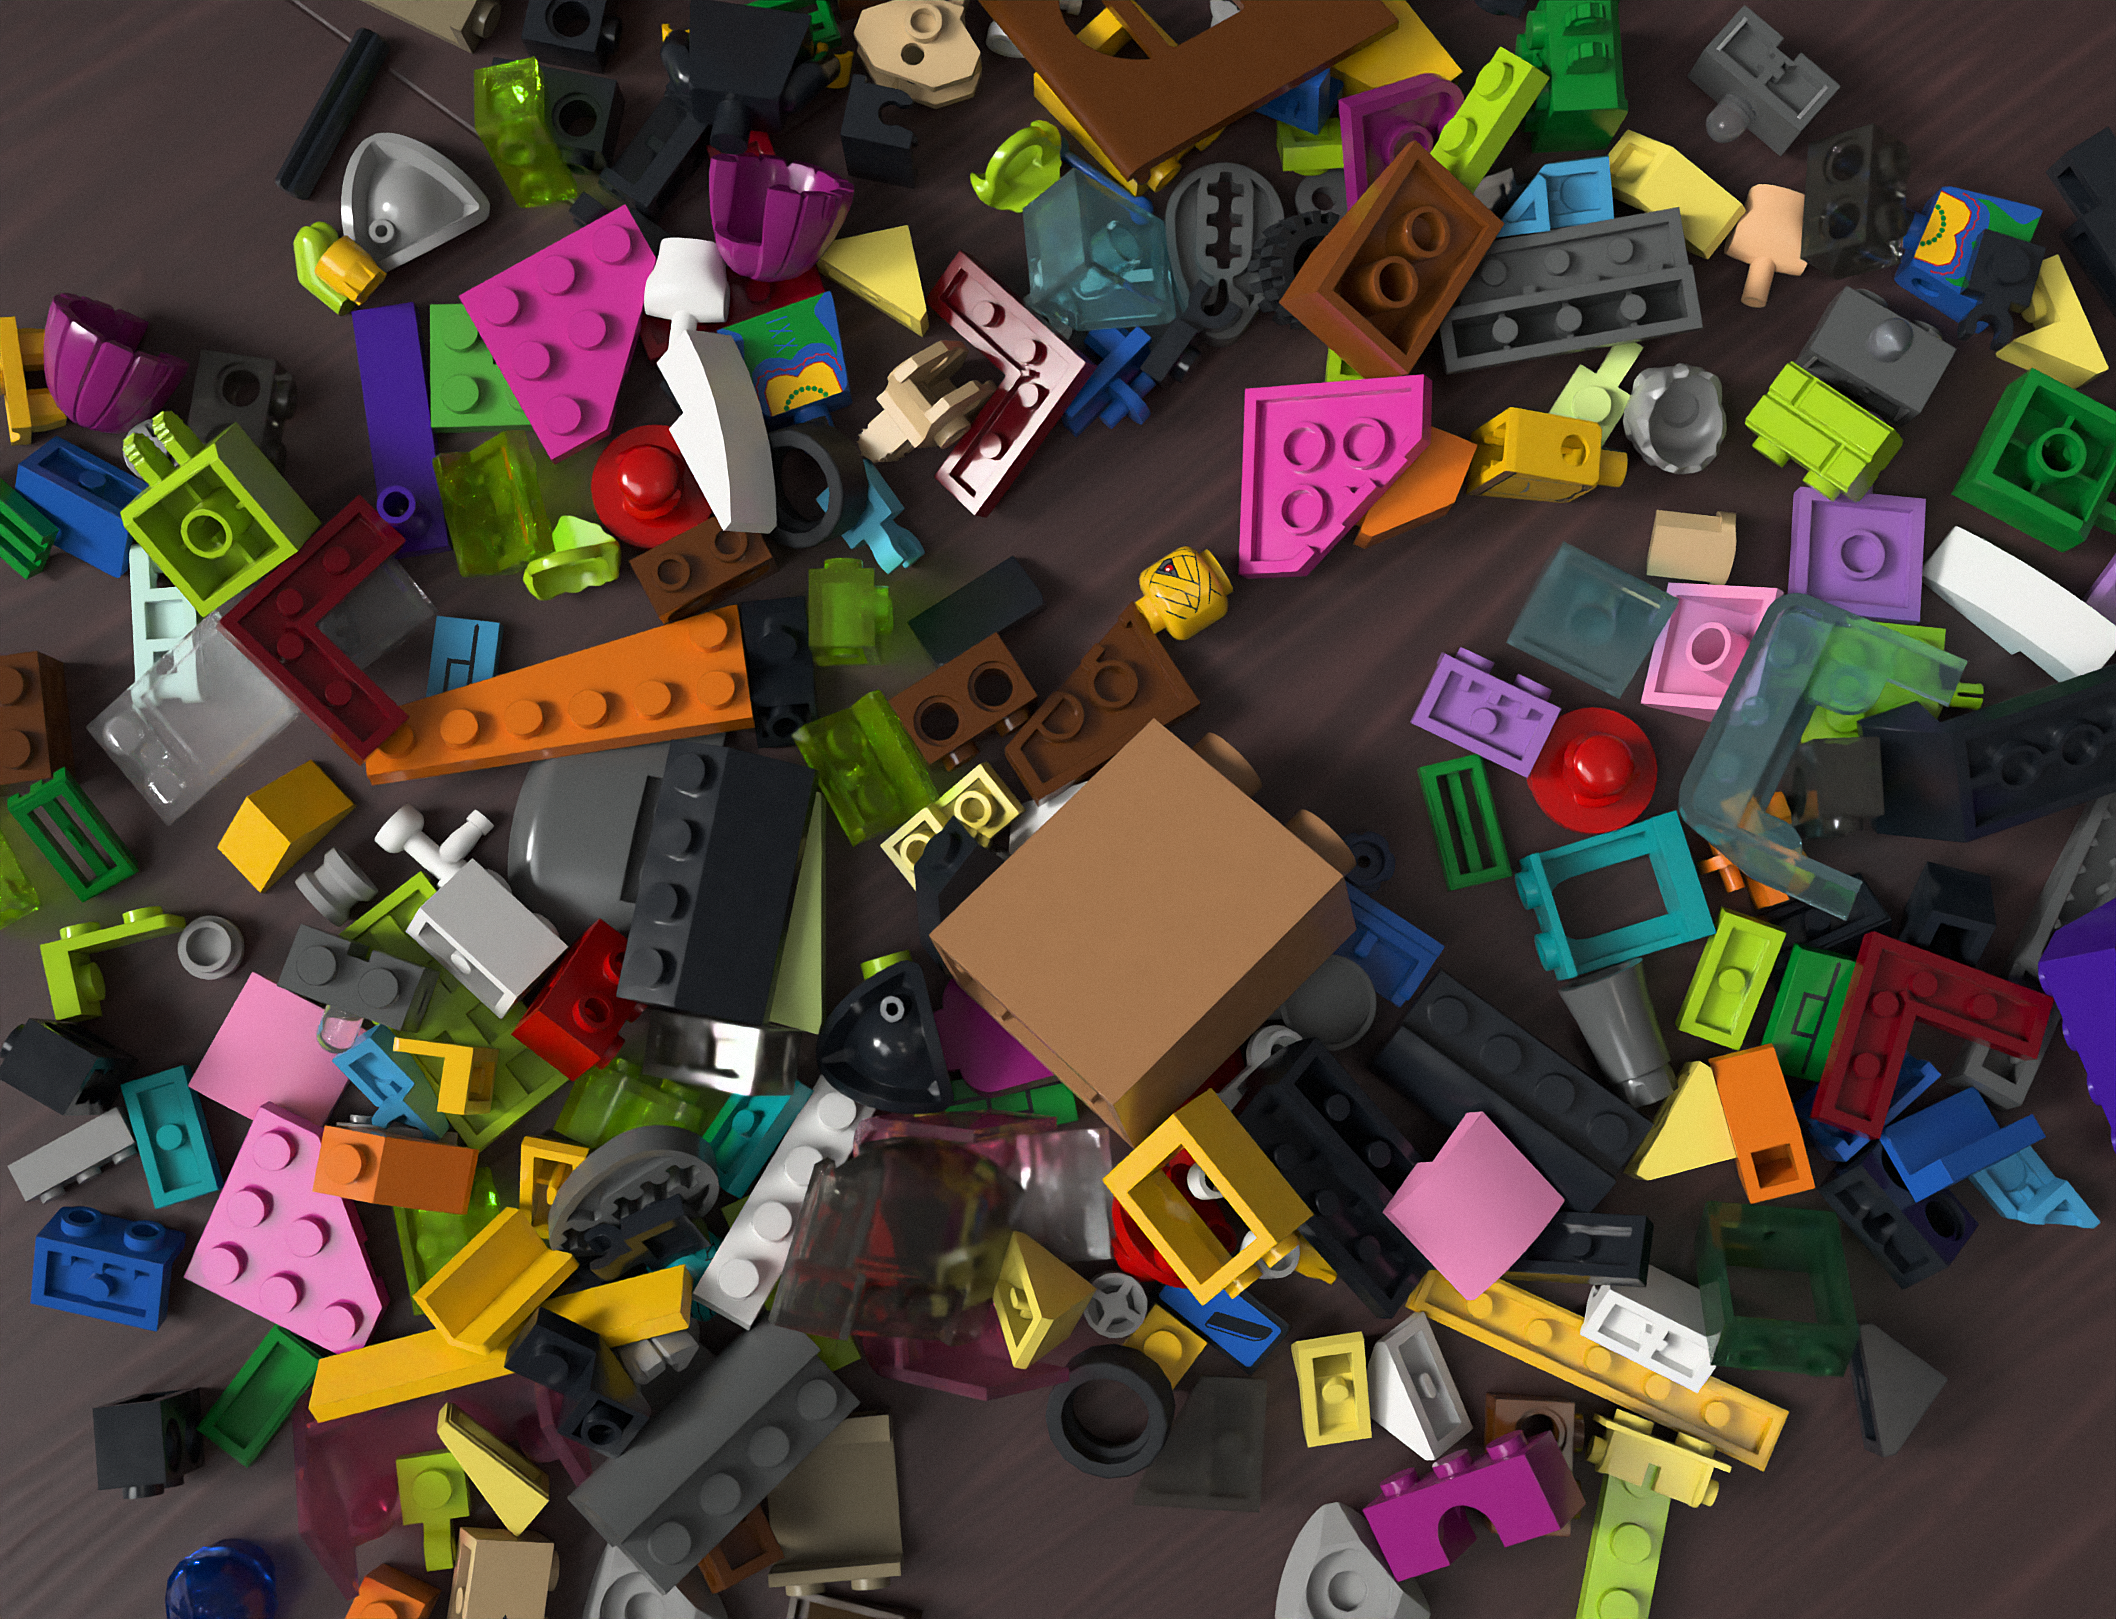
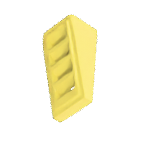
[437,1402,549,1537]

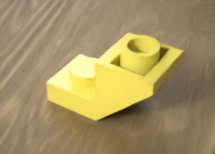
[1608,129,1746,260]

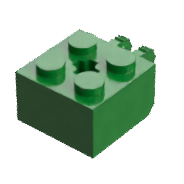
[1515,0,1628,153]
[1951,368,2116,553]

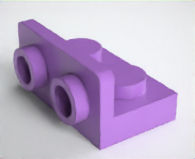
[1410,647,1561,778]

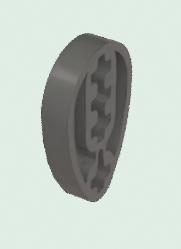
[1164,162,1284,348]
[548,1125,719,1257]

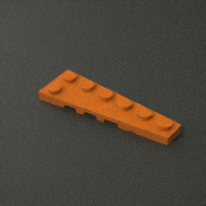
[366,604,755,786]

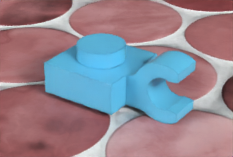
[816,458,925,574]

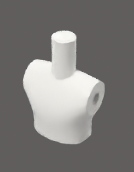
[644,238,730,349]

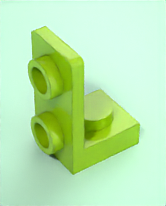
[40,906,186,1023]

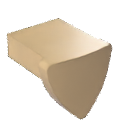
[1646,510,1737,585]

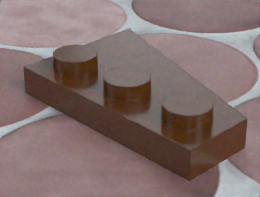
[1005,601,1201,807]

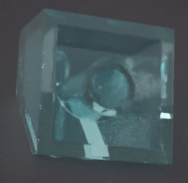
[1022,168,1176,331]

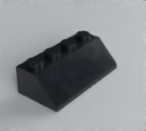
[616,739,821,1027]

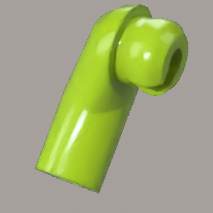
[293,221,356,316]

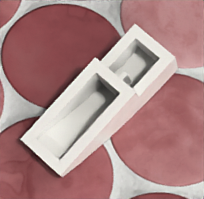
[657,329,777,534]
[1922,526,2116,682]

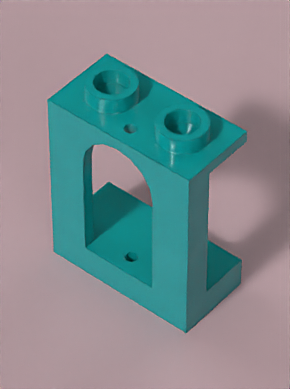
[1515,810,1716,981]

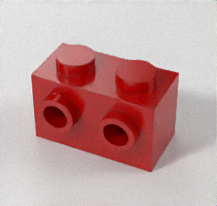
[511,918,648,1082]

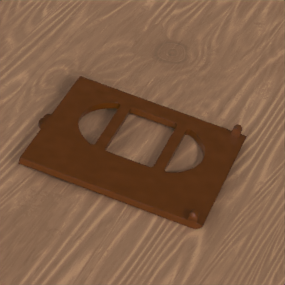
[978,0,1399,185]

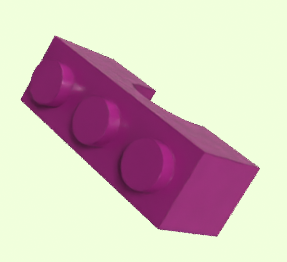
[1362,1430,1586,1582]

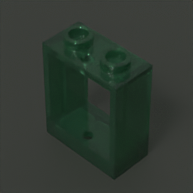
[1693,1201,1860,1377]

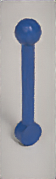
[1060,136,1154,221]

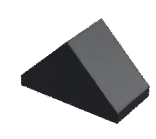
[1841,1318,1948,1457]

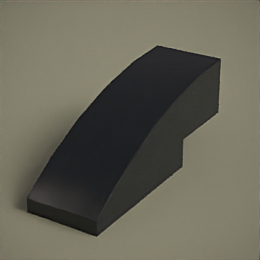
[2046,126,2116,319]

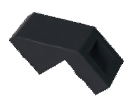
[741,596,821,749]
[504,1306,651,1459]

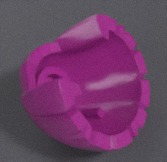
[709,152,854,282]
[43,293,189,434]

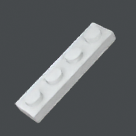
[692,1074,877,1330]

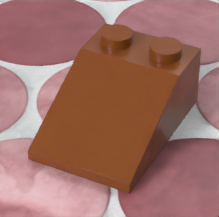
[1279,140,1504,379]

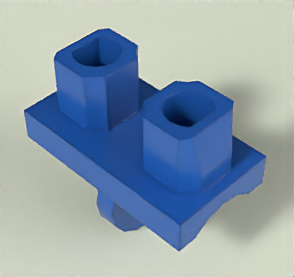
[1061,317,1156,438]

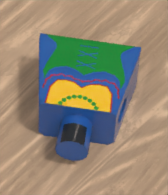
[1874,186,2043,334]
[716,291,853,454]

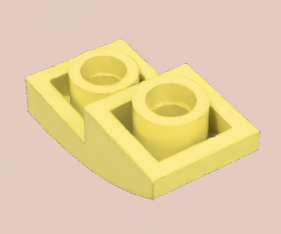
[880,761,1027,891]

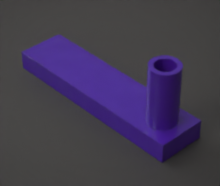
[351,302,453,560]

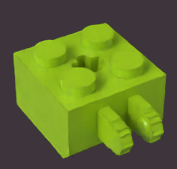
[120,411,321,618]

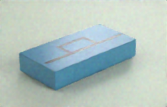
[426,616,504,698]

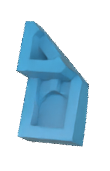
[1496,155,1614,237]
[332,1023,449,1141]
[1968,1125,2101,1229]

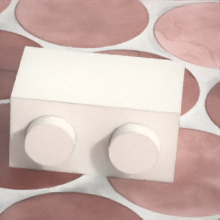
[405,858,568,1019]

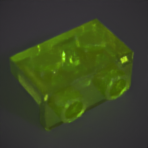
[432,430,556,578]

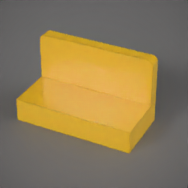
[393,1037,499,1115]
[412,1206,579,1356]

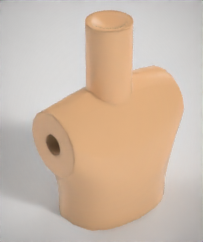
[1724,184,1814,308]

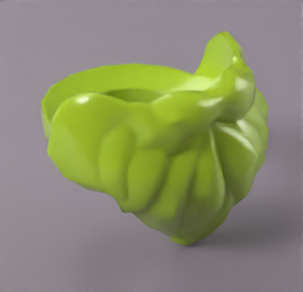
[970,120,1062,214]
[523,516,621,601]

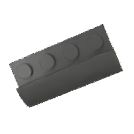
[1436,207,1703,376]
[567,1310,861,1596]

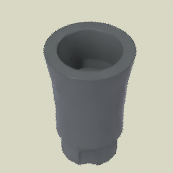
[1557,958,1678,1108]

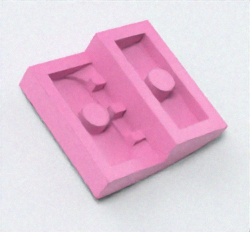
[188,972,368,1128]
[1383,1111,1565,1300]

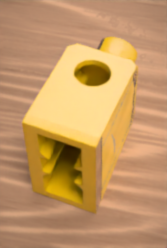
[1466,407,1628,503]

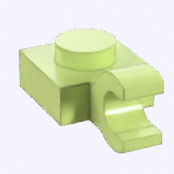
[1548,342,1643,447]

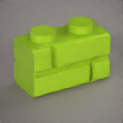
[1745,361,1904,503]

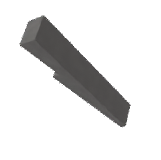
[1945,792,2116,1112]

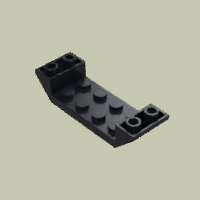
[1856,663,2116,843]

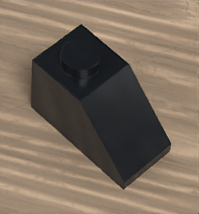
[914,815,1011,979]
[1897,861,1997,968]

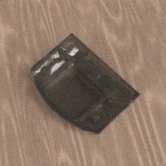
[768,1136,1025,1347]

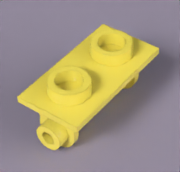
[1585,1409,1732,1508]

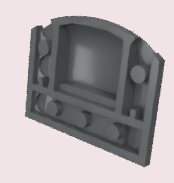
[508,732,729,955]

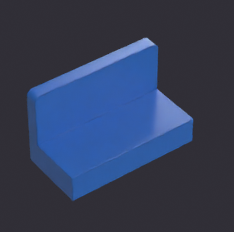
[15,435,149,578]
[1879,1087,2046,1203]

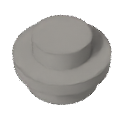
[178,916,245,980]

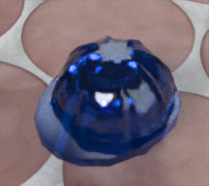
[165,1539,279,1619]

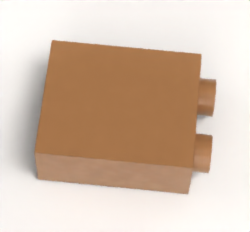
[929,718,1357,1150]

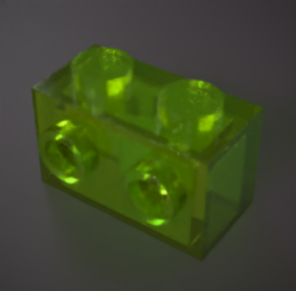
[809,558,893,666]

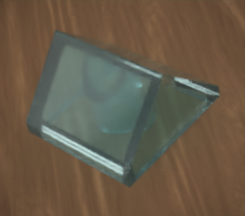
[1506,541,1679,699]

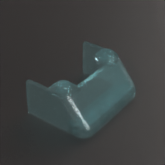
[1678,593,1968,921]

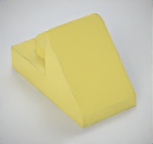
[1995,254,2109,389]
[1291,1331,1372,1447]

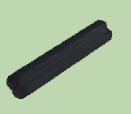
[275,27,390,201]

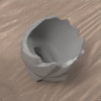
[1623,363,1727,474]

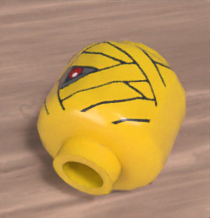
[1135,546,1233,640]

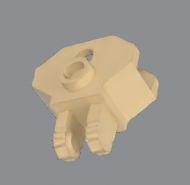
[854,0,982,109]
[857,340,998,463]

